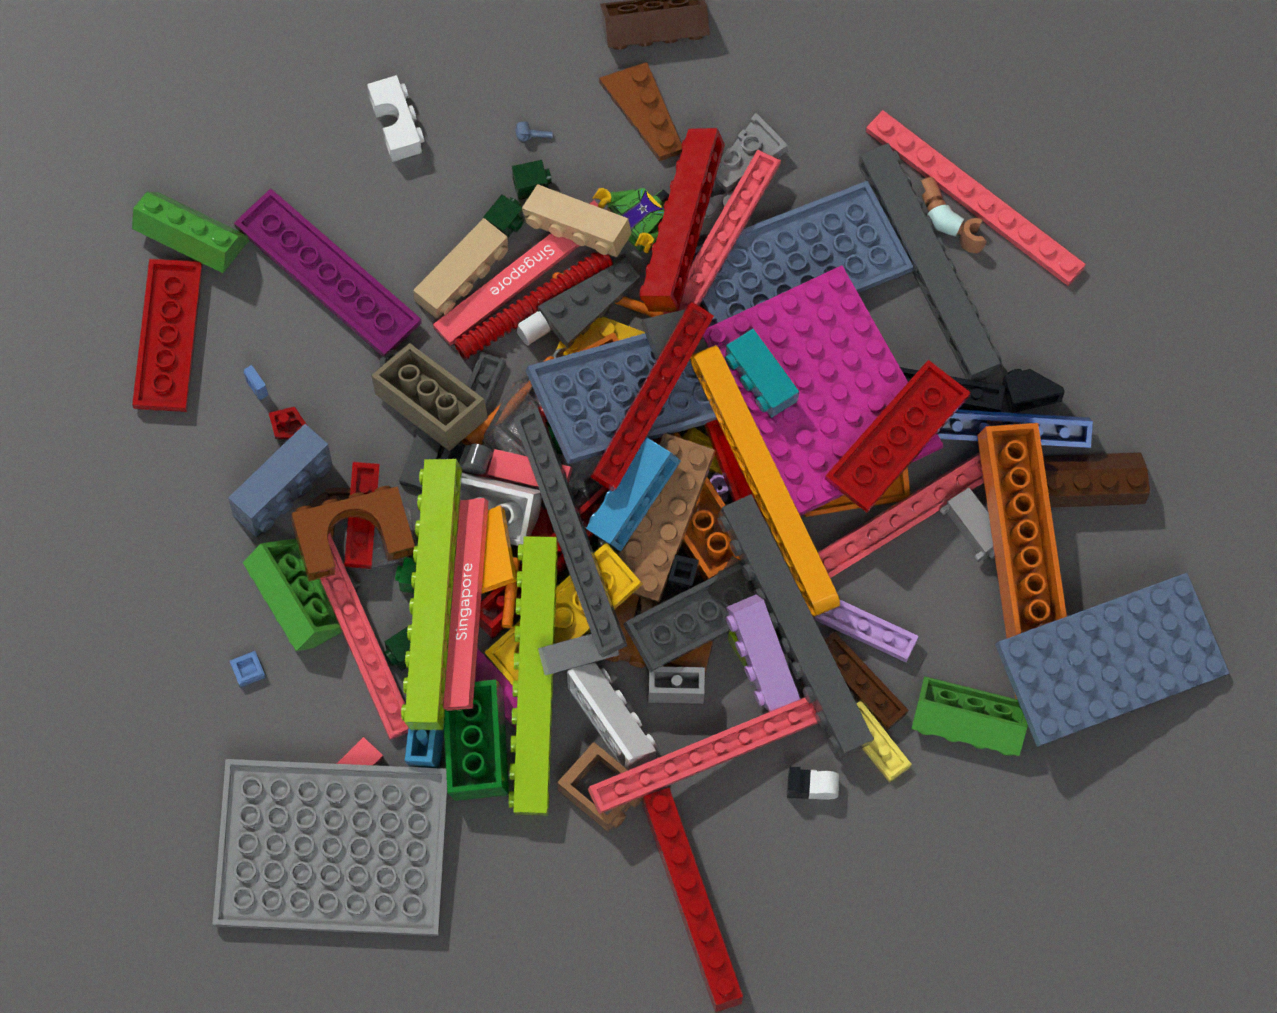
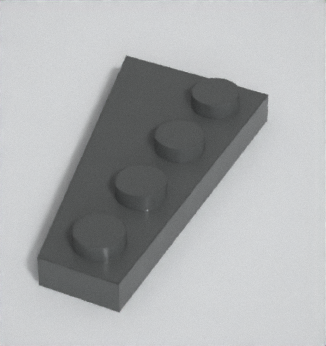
[538,258,640,349]

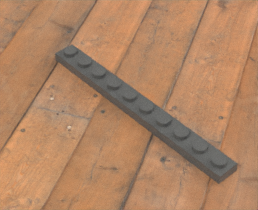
[514,407,627,657]

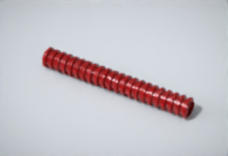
[454,252,613,360]

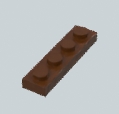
[825,631,909,731]

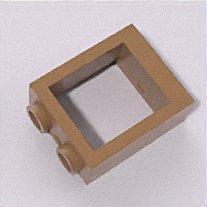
[557,742,643,832]

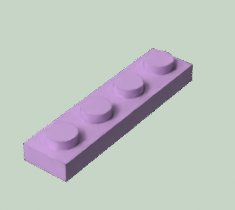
[813,599,919,663]

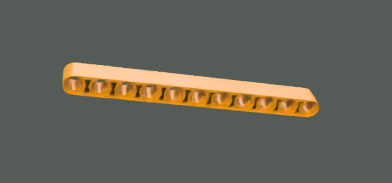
[690,345,840,617]

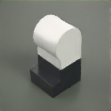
[787,766,840,799]

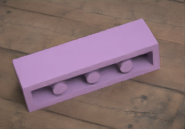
[726,595,800,712]

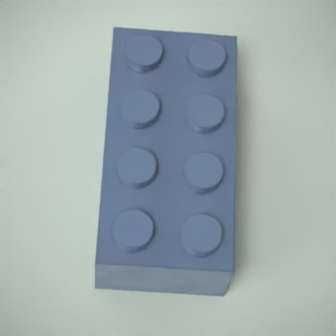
[228,424,332,537]

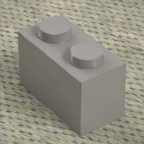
[649,667,705,704]

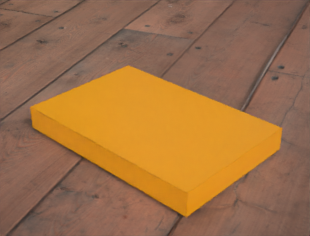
[482,506,517,594]

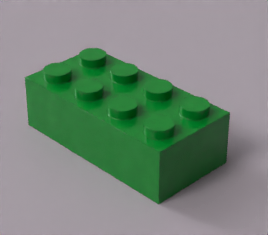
[444,679,509,801]

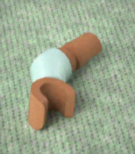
[921,177,987,253]

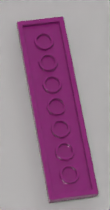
[234,188,422,357]

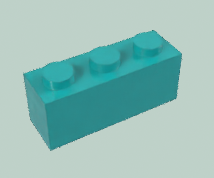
[725,329,799,418]

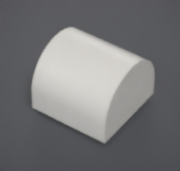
[517,311,550,346]

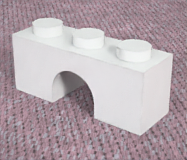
[367,75,424,162]

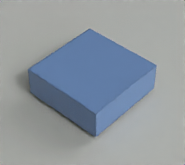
[244,365,268,400]
[230,651,266,688]

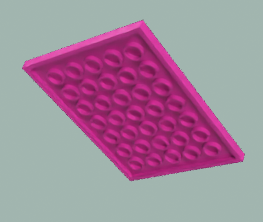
[703,265,943,516]

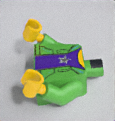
[592,188,669,253]

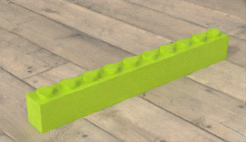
[401,459,462,730]
[509,536,558,816]

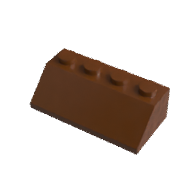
[600,0,710,50]
[1043,452,1150,508]

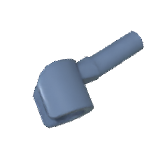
[515,122,553,141]

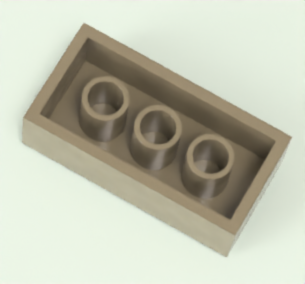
[371,343,488,451]

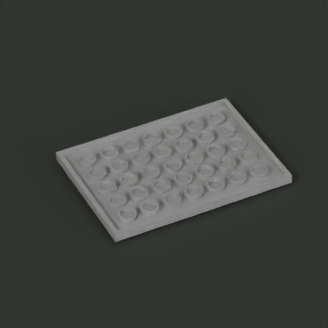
[212,759,447,937]

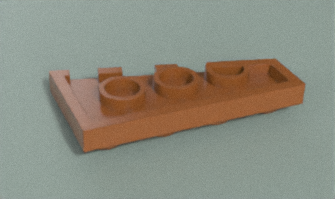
[599,62,682,161]

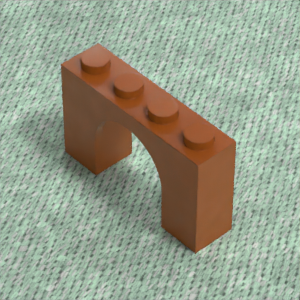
[291,486,415,582]
[605,594,714,676]

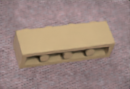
[522,184,632,257]
[413,218,508,320]

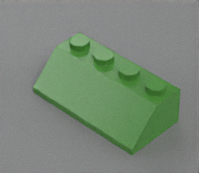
[132,192,249,273]
[243,538,342,651]
[912,676,1028,756]

